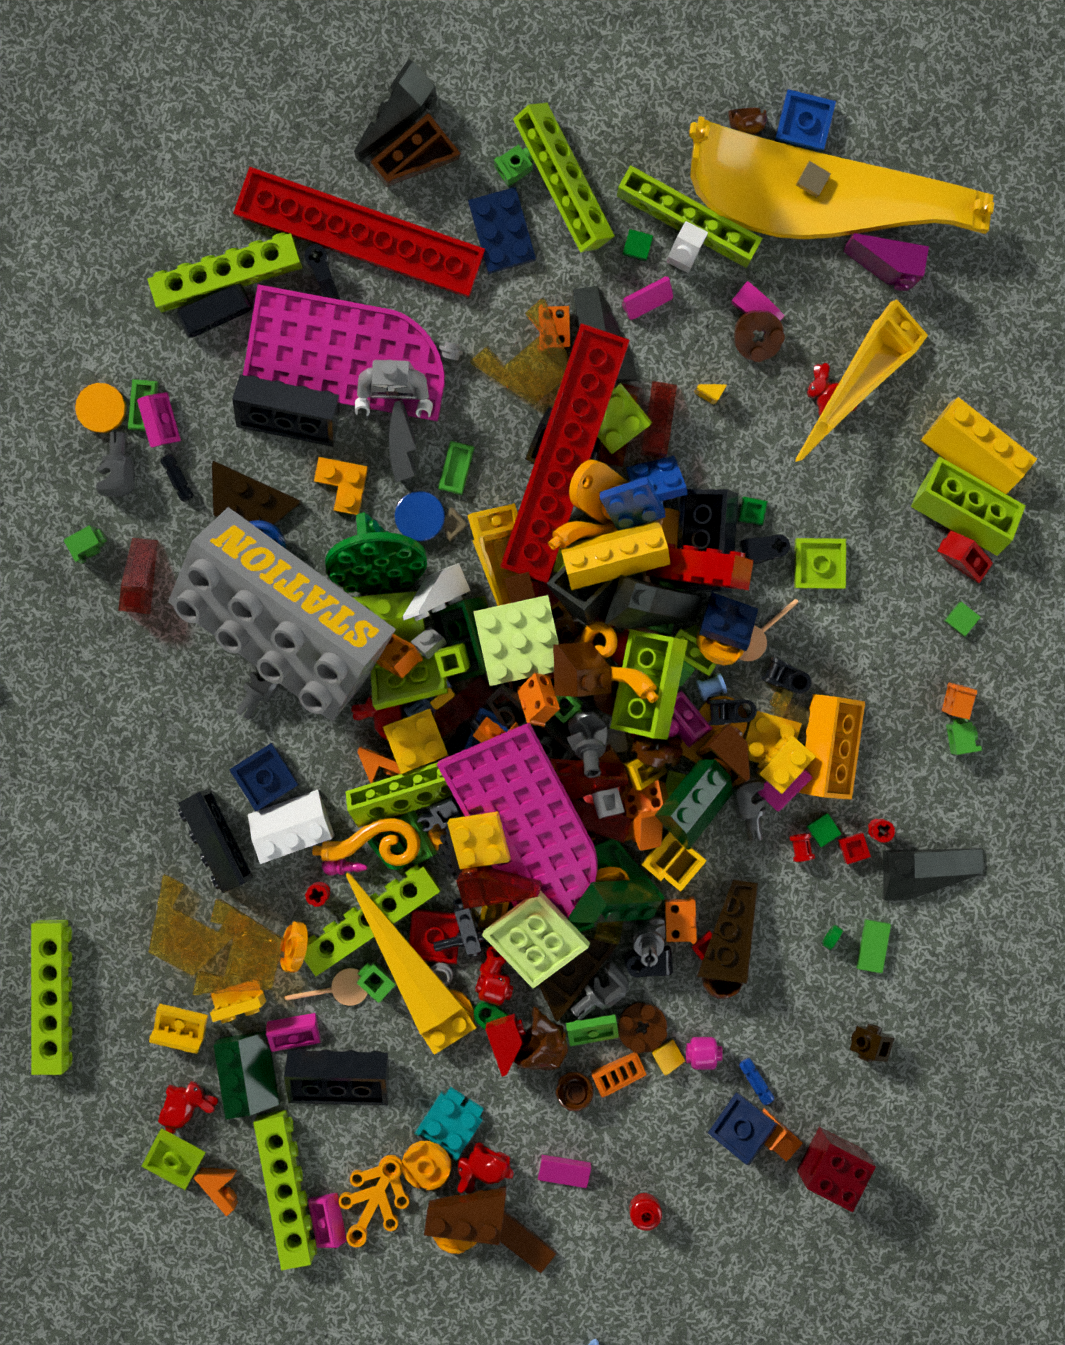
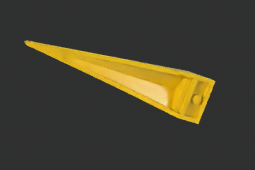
[795,299,928,462]
[467,503,519,606]
[346,872,477,1055]

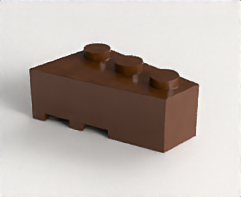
[370,113,461,187]
[424,1185,506,1245]

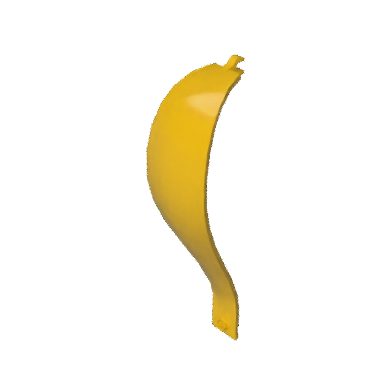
[689,116,994,239]

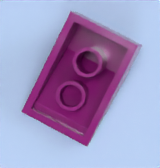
[843,233,929,291]

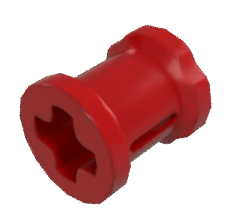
[868,819,895,843]
[789,833,815,862]
[305,881,331,907]
[480,946,507,977]

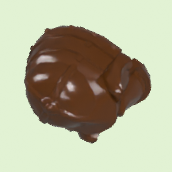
[514,1006,568,1071]

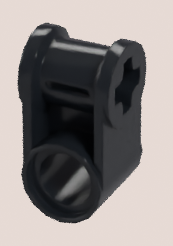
[740,534,790,564]
[761,657,812,694]
[707,699,757,725]
[624,946,673,978]

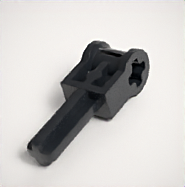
[304,244,340,300]

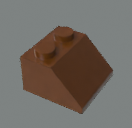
[553,642,612,697]
[696,724,750,787]

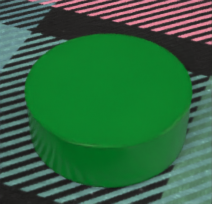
[822,925,843,950]

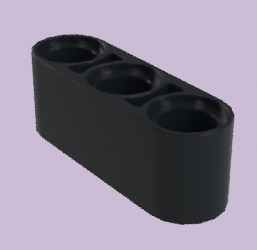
[177,284,253,338]

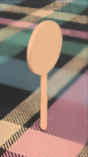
[740,599,798,662]
[285,968,368,1006]

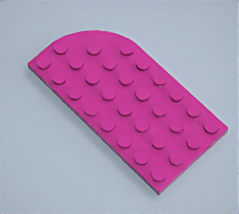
[243,285,445,422]
[437,722,597,919]

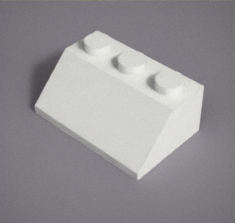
[248,789,335,864]

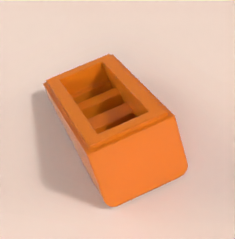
[591,1052,647,1098]

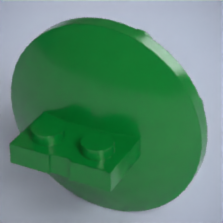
[325,512,427,595]

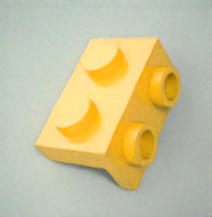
[757,736,816,794]
[210,978,266,1023]
[149,1003,208,1054]

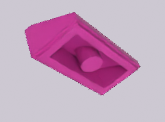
[622,276,673,320]
[137,392,181,448]
[672,691,712,747]
[758,768,813,812]
[266,1013,321,1052]
[538,1155,591,1188]
[308,1193,347,1248]

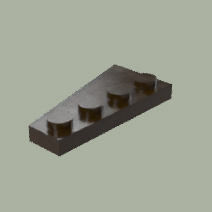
[697,880,758,984]

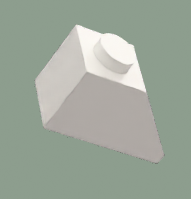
[667,221,708,273]

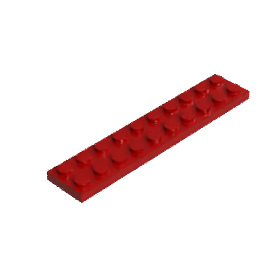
[233,166,485,298]
[500,323,630,583]

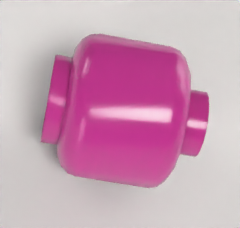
[686,1037,723,1070]

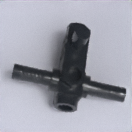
[433,897,485,957]

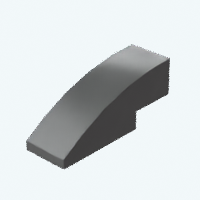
[389,399,419,482]

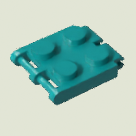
[414,1086,484,1161]

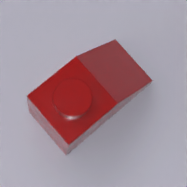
[937,531,993,584]
[485,1013,526,1077]

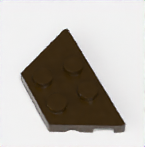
[212,461,302,525]
[539,936,617,1022]

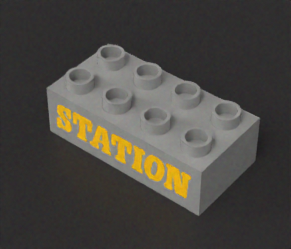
[168,507,396,721]

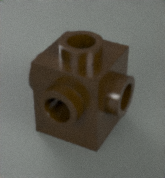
[551,601,580,644]
[849,1023,895,1062]

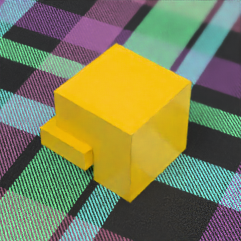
[641,831,707,892]

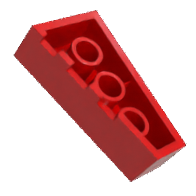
[646,543,754,591]

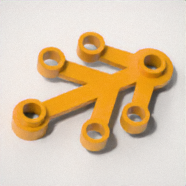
[338,1155,410,1247]

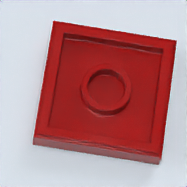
[409,909,460,964]

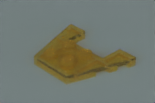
[469,297,569,405]
[148,874,251,976]
[193,898,285,995]

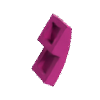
[731,281,785,333]

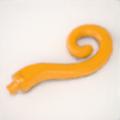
[548,485,620,550]
[580,621,659,703]
[312,818,421,866]

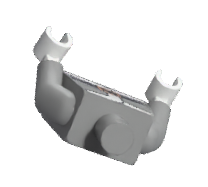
[355,360,433,418]

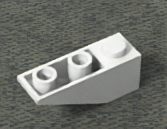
[403,563,470,621]

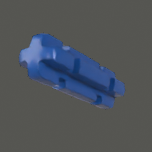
[739,1058,774,1105]

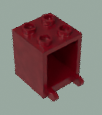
[797,1126,876,1212]

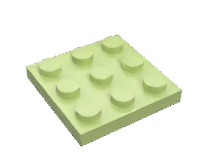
[473,595,559,686]
[482,889,590,988]

